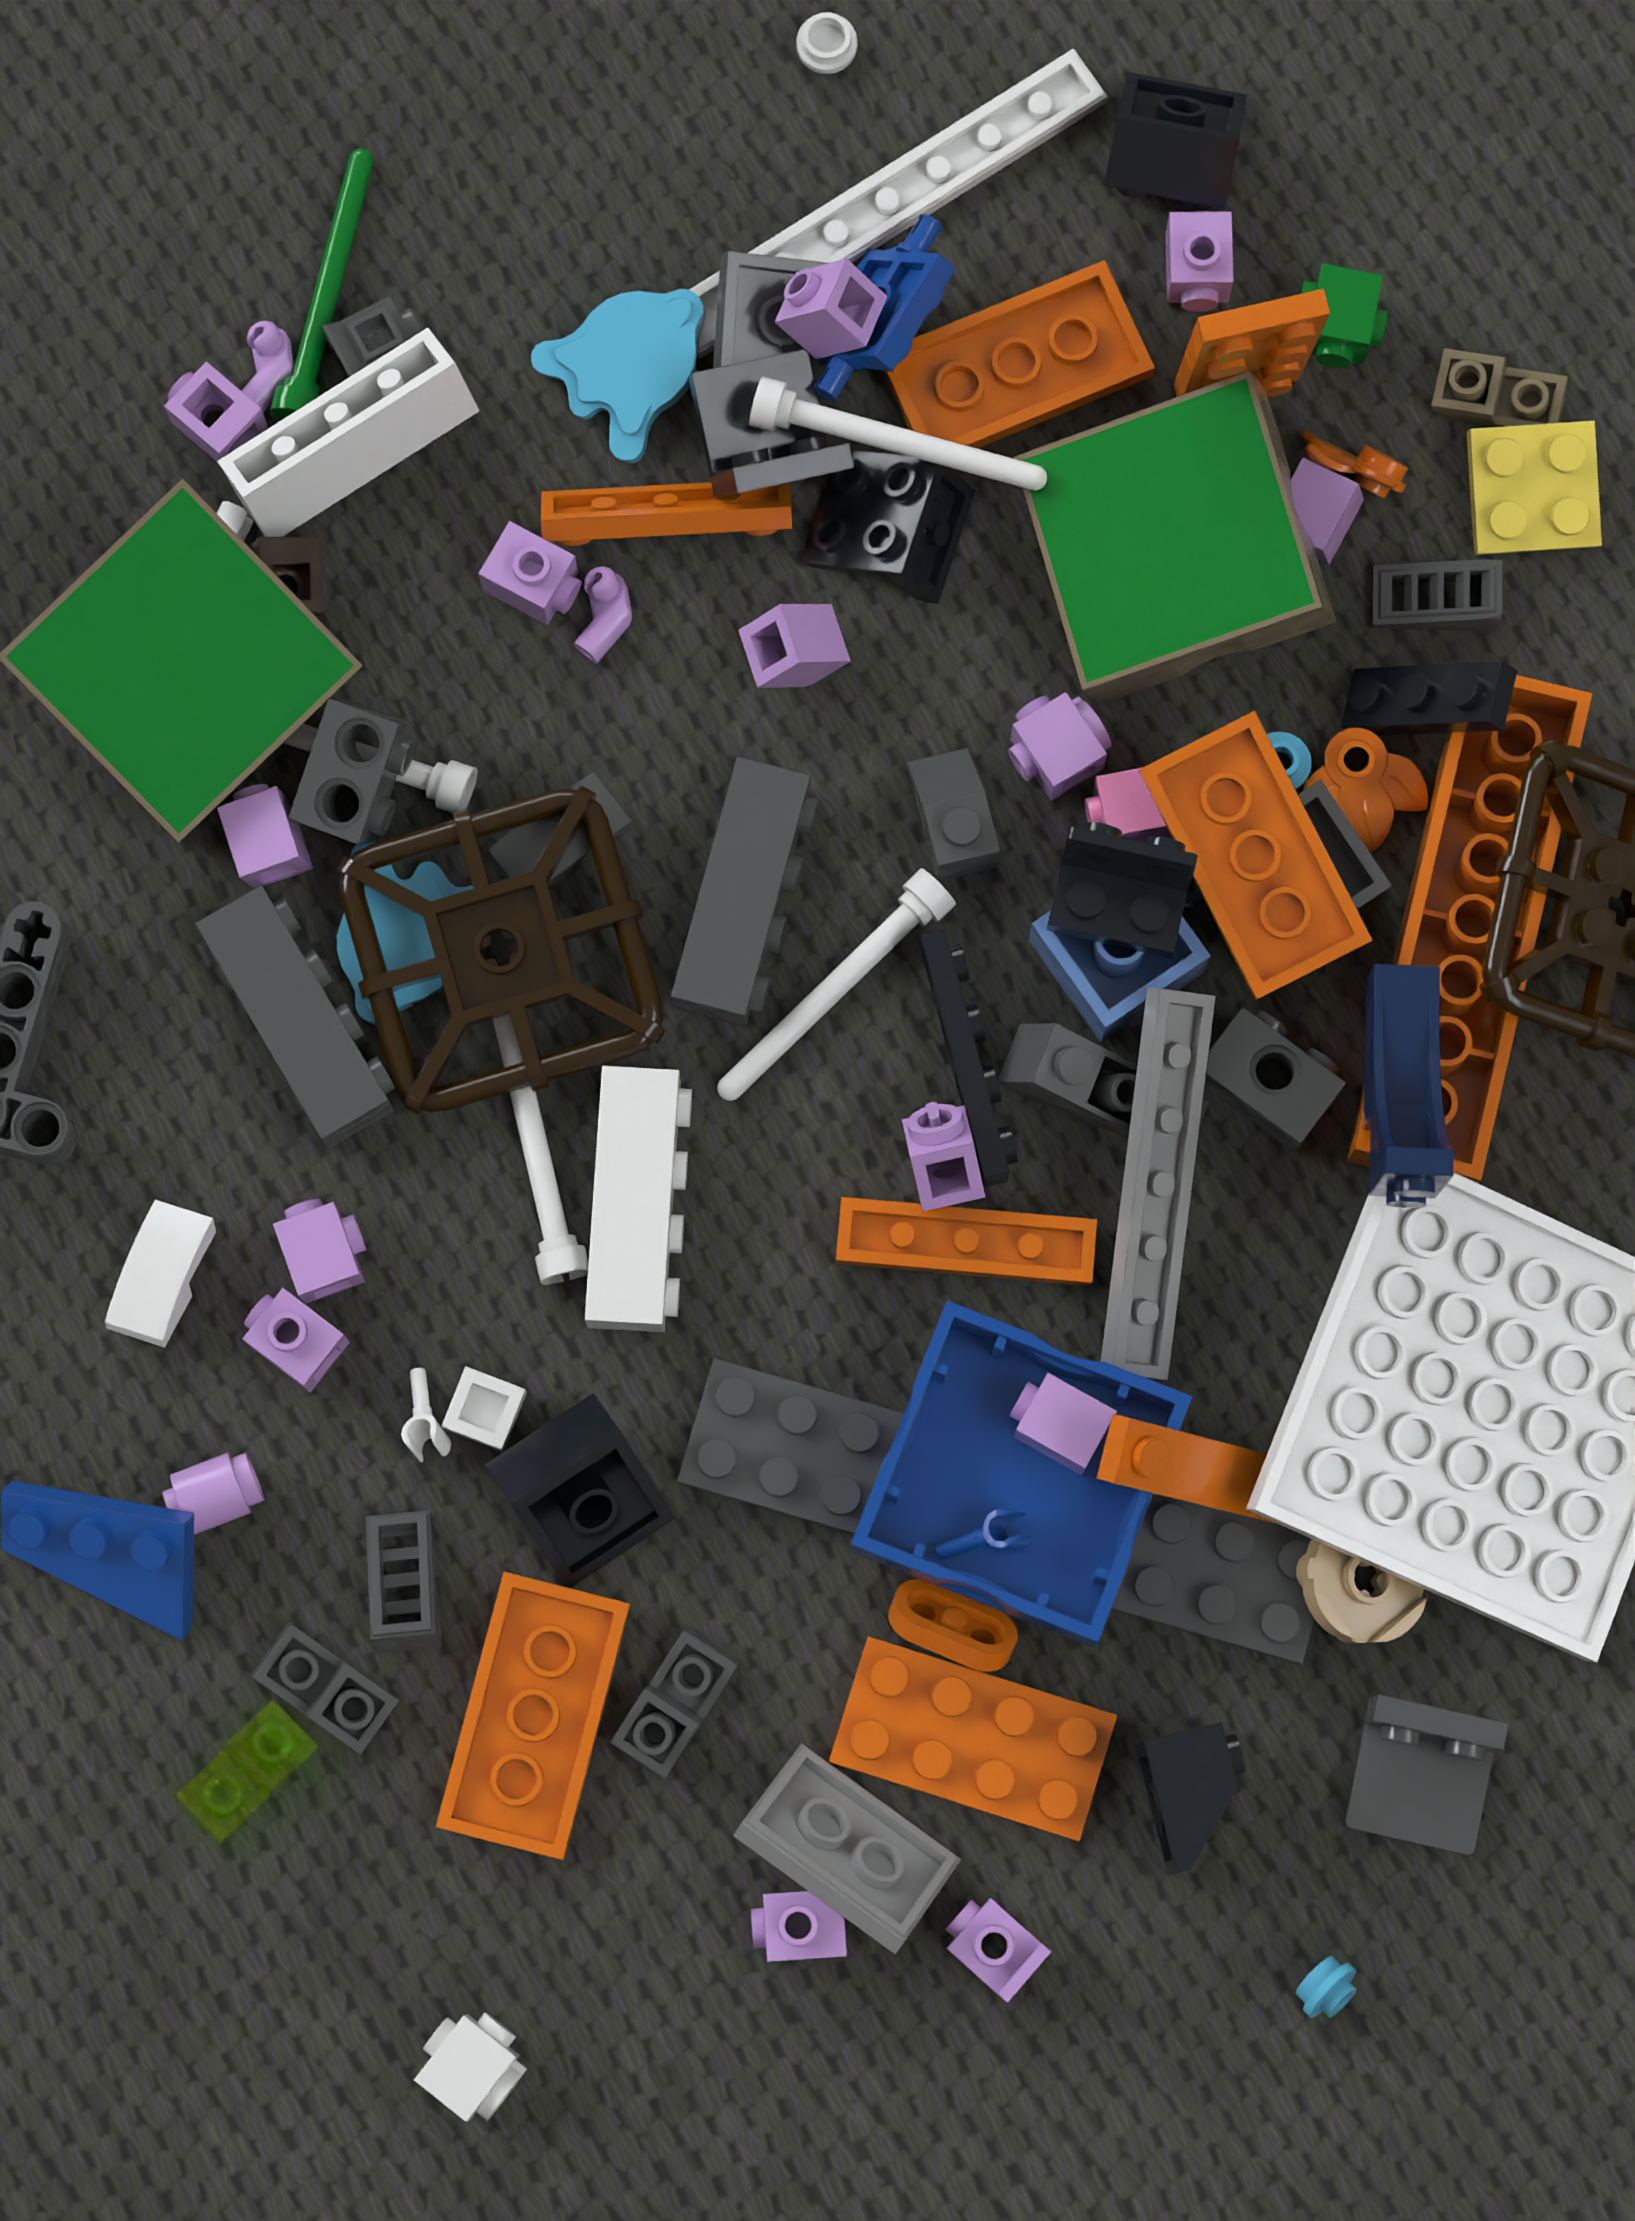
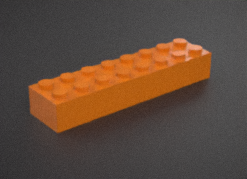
[1346,675,1592,1183]

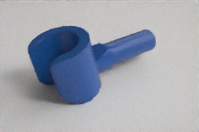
[935,1509,1032,1560]

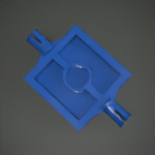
[813,214,955,402]

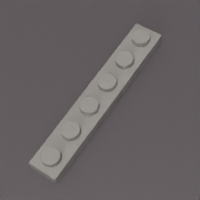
[1101,987,1216,1380]

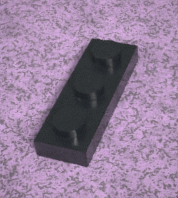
[1341,661,1518,735]

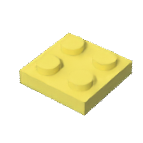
[1467,421,1602,555]

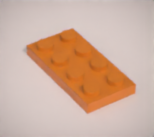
[882,260,1155,449]
[1173,289,1330,398]
[1139,711,1373,1000]
[436,1572,631,1860]
[829,1636,1117,1842]

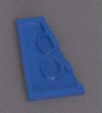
[1,1481,195,1641]

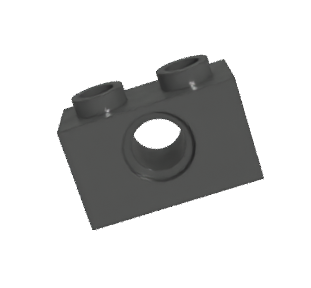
[1204,1007,1346,1153]

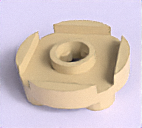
[1296,1539,1427,1643]

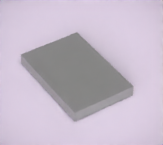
[733,1743,961,1954]

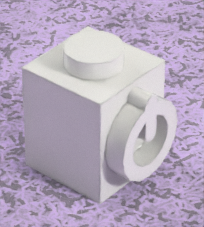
[414,2012,527,2122]

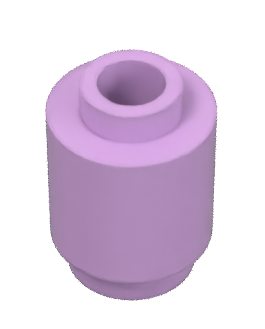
[163,1452,264,1535]

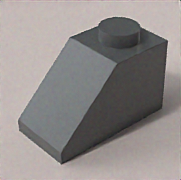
[907,748,1000,882]

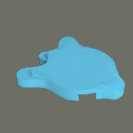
[531,289,706,463]
[337,842,474,1025]

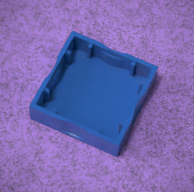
[850,1300,1192,1648]

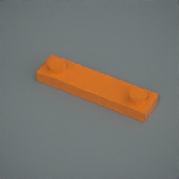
[541,482,792,546]
[836,1197,1097,1286]
[1097,1414,1280,1525]

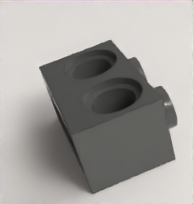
[288,698,416,844]

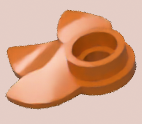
[1302,429,1408,498]
[1302,727,1428,852]

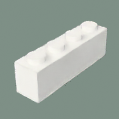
[217,328,479,537]
[585,1066,692,1332]

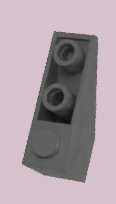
[998,1023,1209,1138]

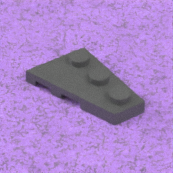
[713,251,828,368]

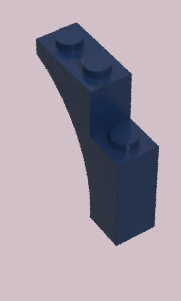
[1363,964,1454,1208]

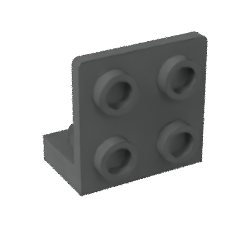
[1344,1694,1509,1855]

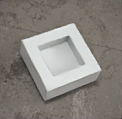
[442,1366,527,1452]

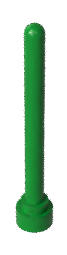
[269,148,373,421]

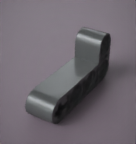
[0,901,78,1165]

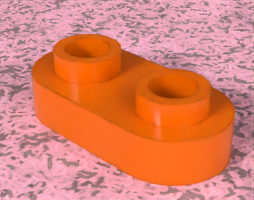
[888,1579,1018,1672]

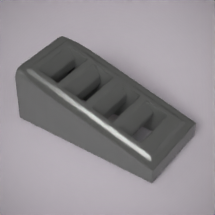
[1371,559,1503,631]
[366,1510,441,1653]

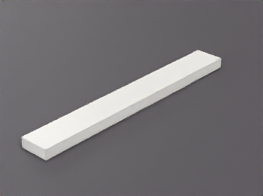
[689,48,1108,359]

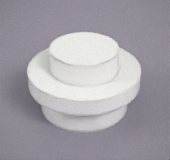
[796,12,857,74]

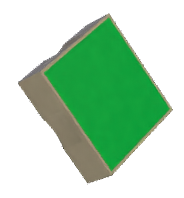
[1014,370,1337,703]
[0,478,363,843]

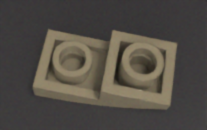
[1431,348,1568,427]

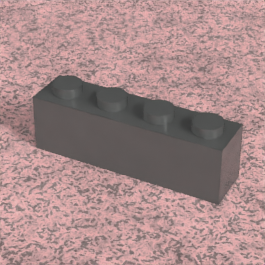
[671,756,820,1027]
[195,885,396,1149]

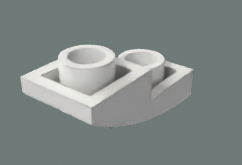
[105,1200,216,1348]

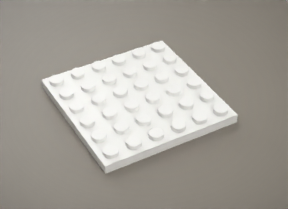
[1246,1172,1635,1662]

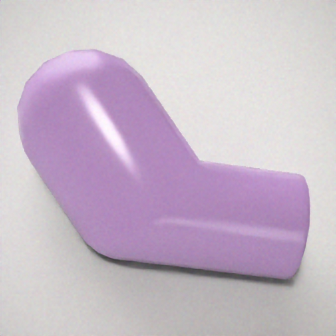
[242,320,295,413]
[573,566,632,664]

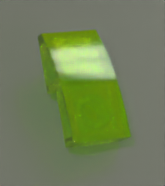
[175,1700,318,1846]

